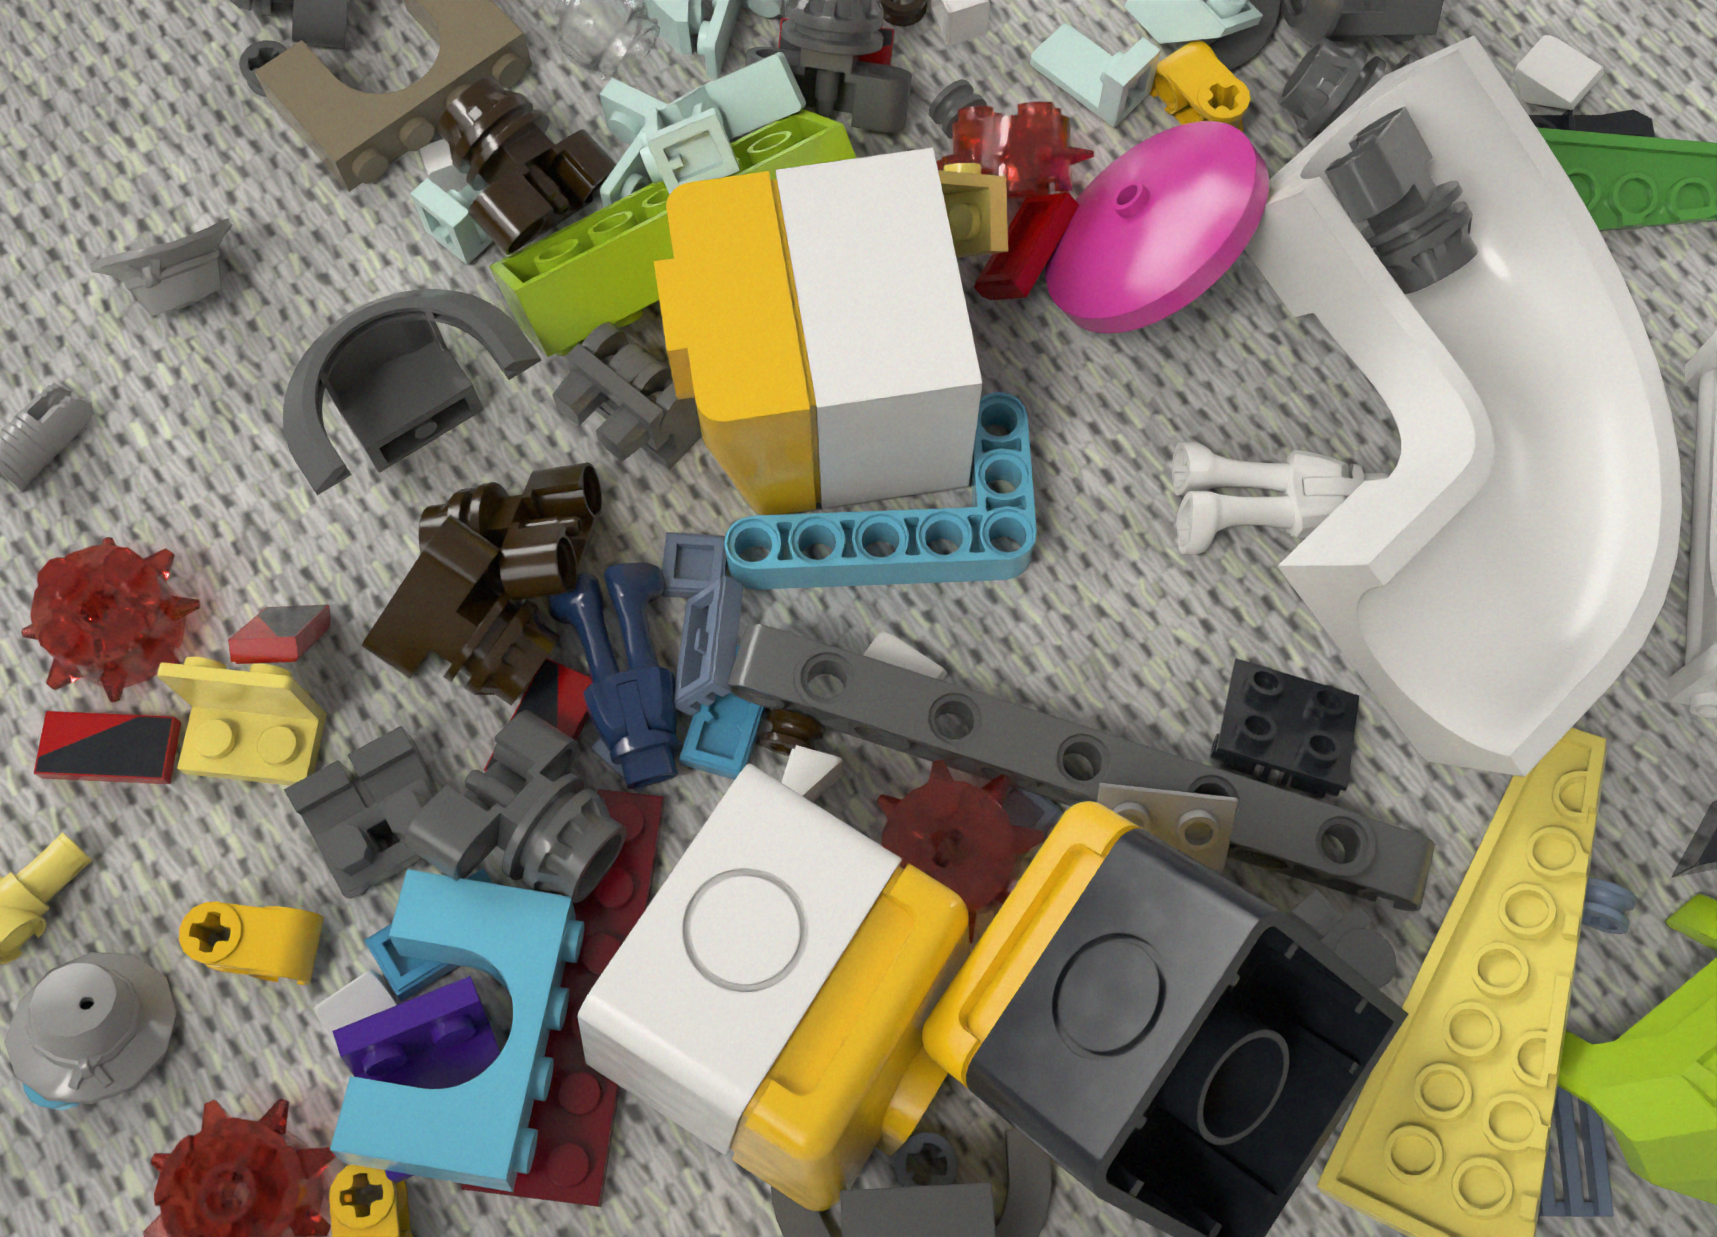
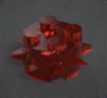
[937,101,1094,199]
[21,537,201,702]
[876,759,1045,944]
[143,1098,336,1237]

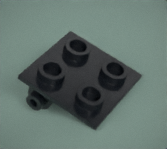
[1209,658,1360,799]

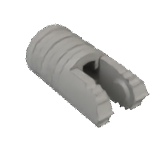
[0,383,95,492]

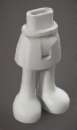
[1172,442,1388,555]

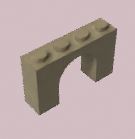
[254,0,532,192]

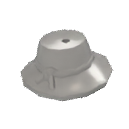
[90,218,233,316]
[4,952,177,1104]

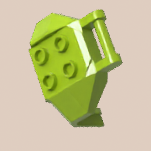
[1558,892,1717,1205]

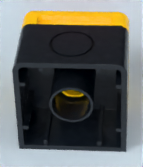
[922,801,1409,1237]

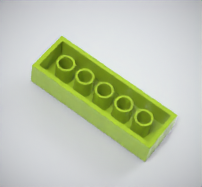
[489,109,856,357]

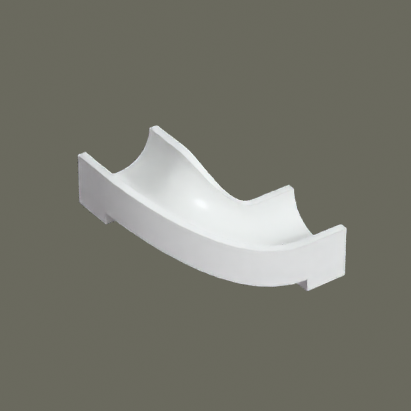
[1245,35,1682,777]

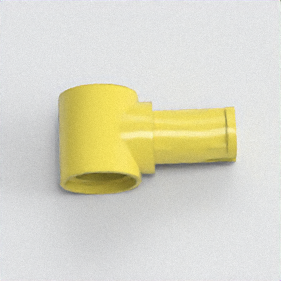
[0,832,93,965]

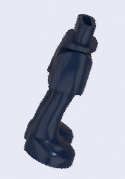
[547,563,679,789]

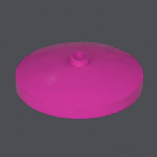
[1045,121,1269,333]

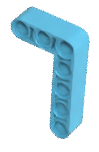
[724,392,1037,590]

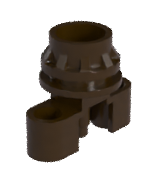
[436,77,617,255]
[418,462,602,601]
[361,514,560,705]

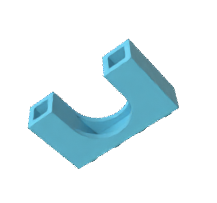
[330,869,584,1192]

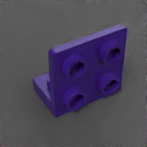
[332,976,500,1183]

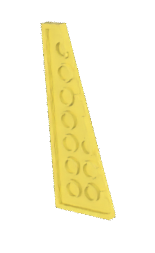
[1316,727,1607,1237]

